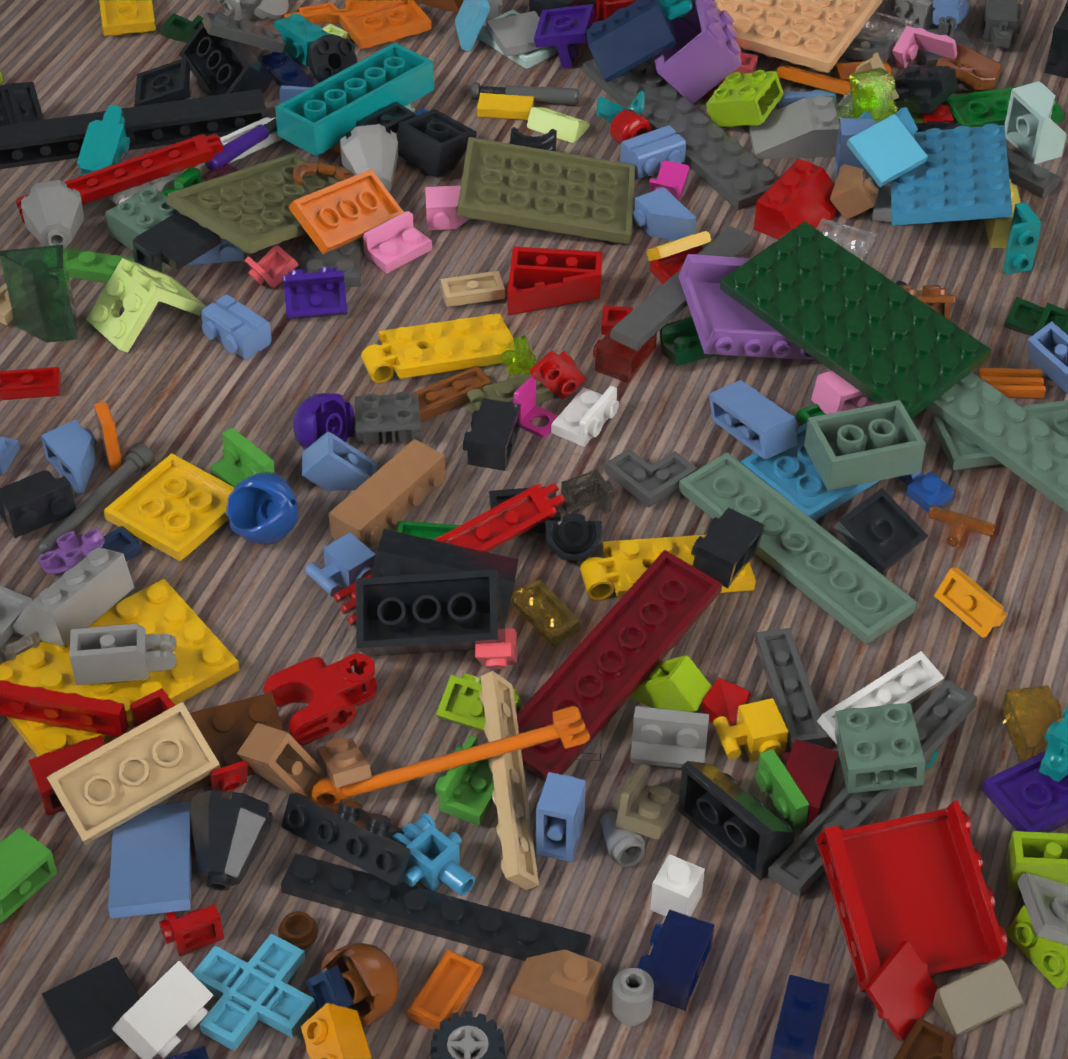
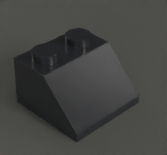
[397,109,477,176]

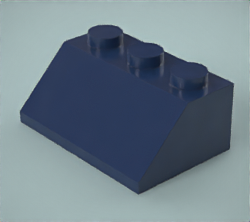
[586,0,677,83]

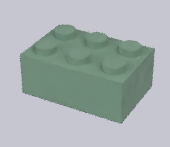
[804,400,926,491]

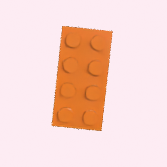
[288,169,404,254]

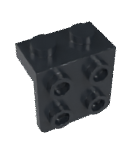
[0,470,76,538]

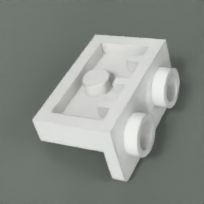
[551,386,619,447]

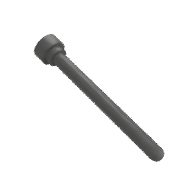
[38,442,155,554]

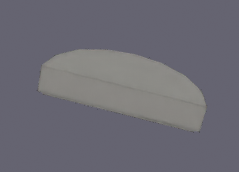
[253,0,289,21]

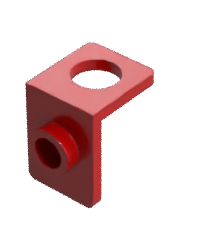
[209,761,248,792]

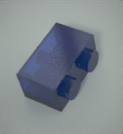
[638,909,715,1011]
[770,975,830,1059]

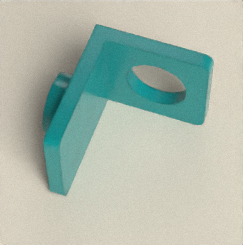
[596,91,645,123]

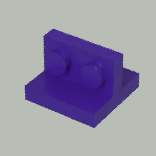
[534,4,595,68]

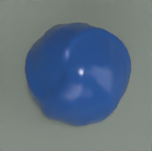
[226,472,298,544]

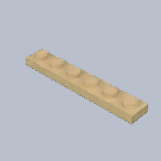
[480,671,539,890]

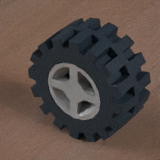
[431,1011,505,1059]

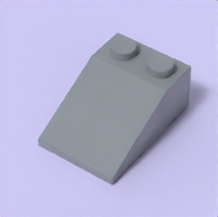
[748,96,840,159]

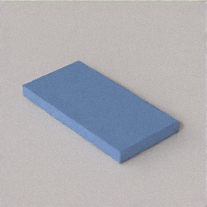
[108,802,192,919]

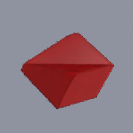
[701,677,751,726]

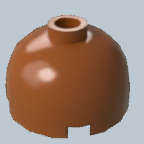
[321,942,399,1027]

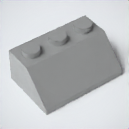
[12,547,135,647]

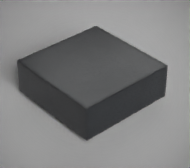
[133,235,162,273]

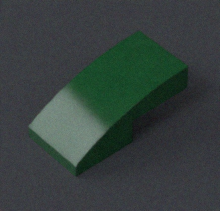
[161,13,203,43]
[1004,297,1068,336]

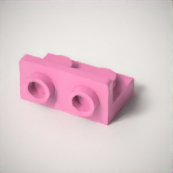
[363,211,432,274]

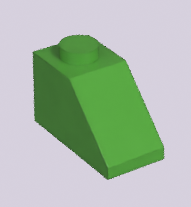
[0,827,57,924]

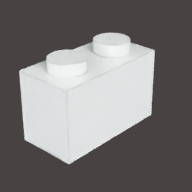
[112,961,214,1059]

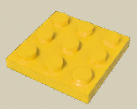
[104,453,235,562]

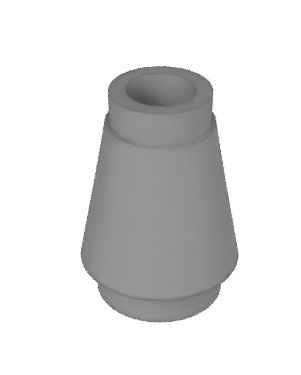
[600,811,645,867]

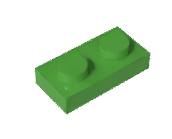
[755,749,809,831]

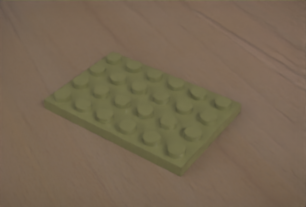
[456,137,635,244]
[167,153,341,254]

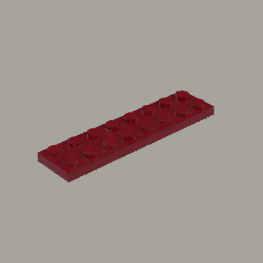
[516,550,722,782]

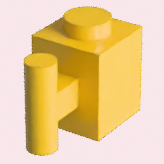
[713,698,788,762]

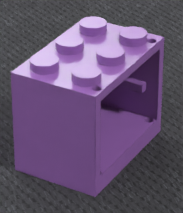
[654,0,742,104]

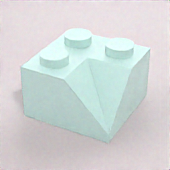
[1004,81,1067,164]

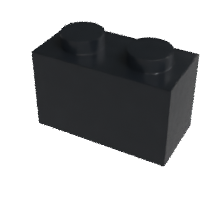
[463,398,521,471]
[691,507,765,588]

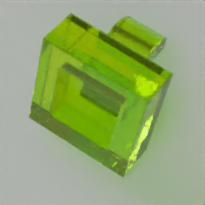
[502,335,536,376]

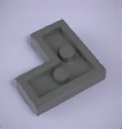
[605,449,698,507]

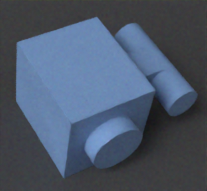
[305,532,376,597]

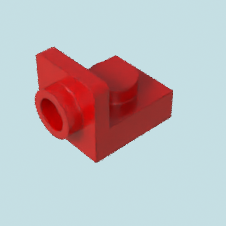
[159,904,224,957]

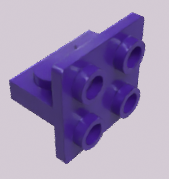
[283,267,348,320]

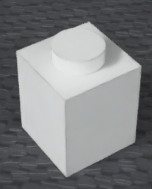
[650,854,705,925]

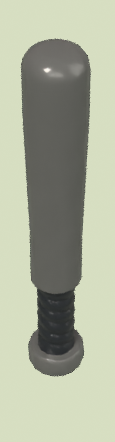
[472,82,580,105]

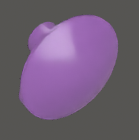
[38,528,105,574]

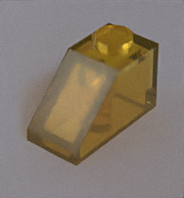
[1000,685,1062,763]

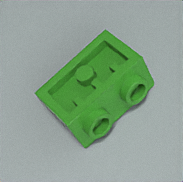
[211,428,275,487]

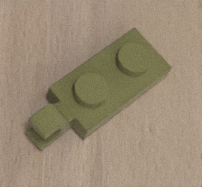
[467,373,554,415]

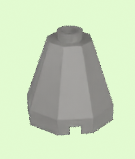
[340,124,398,192]
[21,180,84,251]

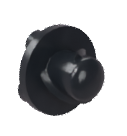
[308,34,357,83]

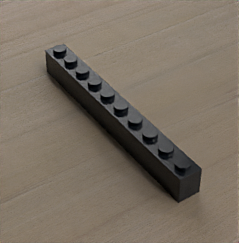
[0,89,267,169]

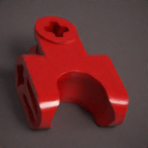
[263,653,377,745]

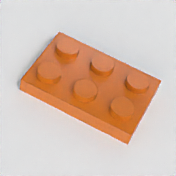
[339,0,432,49]

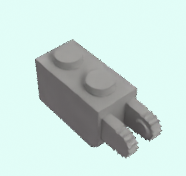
[70,624,177,685]

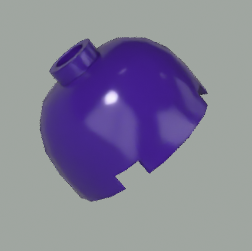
[293,393,355,450]

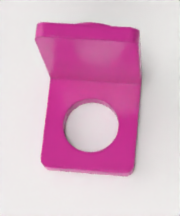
[649,160,690,201]
[512,376,558,438]

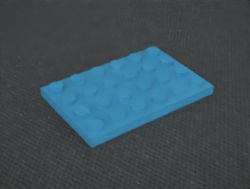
[891,124,1012,226]

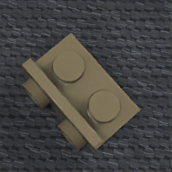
[613,764,680,840]

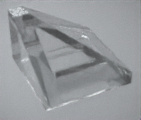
[0,631,40,662]

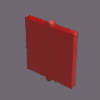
[864,941,939,1041]

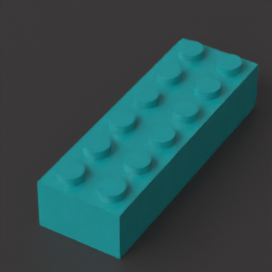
[275,42,434,156]

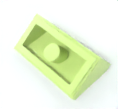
[527,107,590,143]

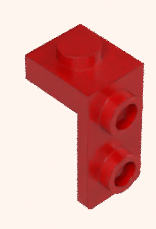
[529,351,587,400]

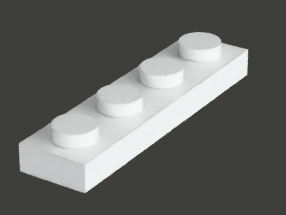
[817,651,944,745]

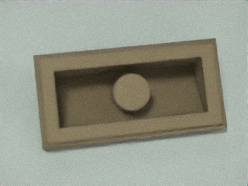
[933,959,1024,1037]

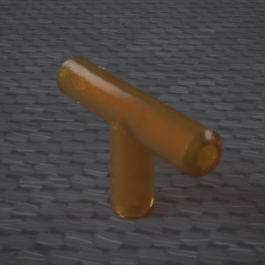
[928,505,996,547]

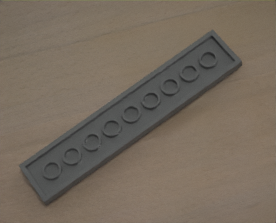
[583,59,779,210]

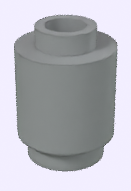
[612,968,654,1026]

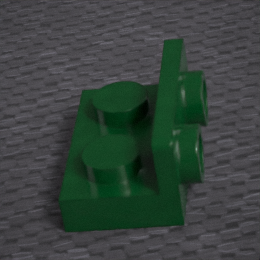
[659,317,718,366]

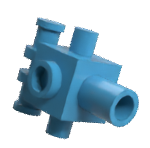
[392,813,475,896]

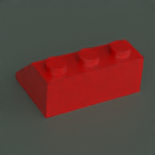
[753,158,839,239]

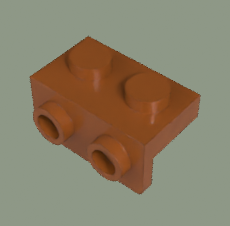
[936,44,1003,92]

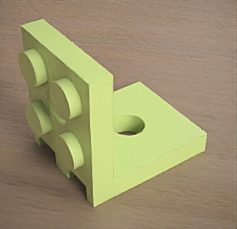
[86,258,206,353]

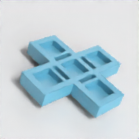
[192,933,316,1051]

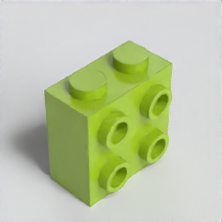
[706,70,784,128]

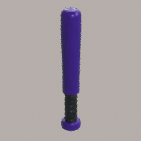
[204,118,277,171]

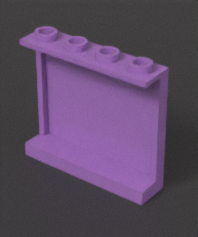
[678,254,817,360]

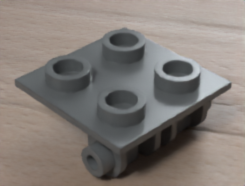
[355,392,421,445]

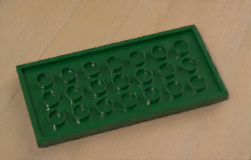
[720,221,992,419]

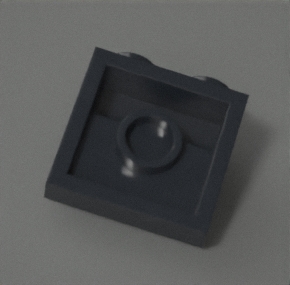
[883,65,959,113]

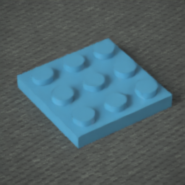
[740,423,878,521]

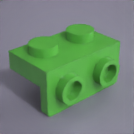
[435,735,494,826]

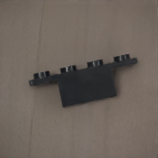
[281,792,411,886]

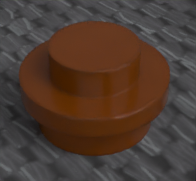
[278,911,318,950]

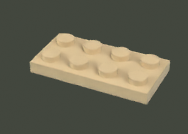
[47,702,220,845]

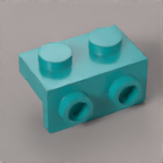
[274,14,329,66]
[1003,202,1042,275]

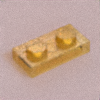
[511,579,581,646]

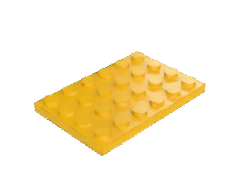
[0,579,240,757]

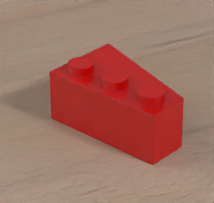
[507,246,603,315]

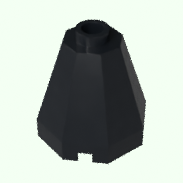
[190,790,273,891]

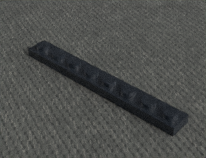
[281,853,591,961]

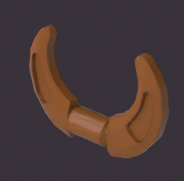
[293,162,354,185]

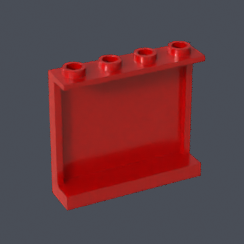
[816,800,1008,992]

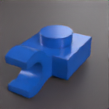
[898,471,954,513]

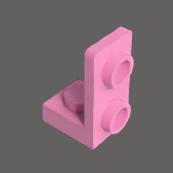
[892,26,958,69]

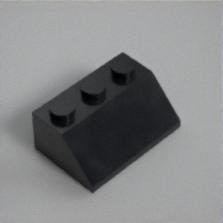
[678,761,795,880]

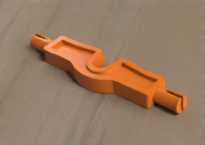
[283,0,391,24]

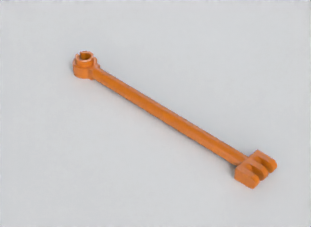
[312,706,590,805]

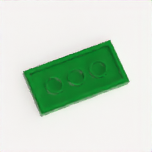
[942,83,1064,128]

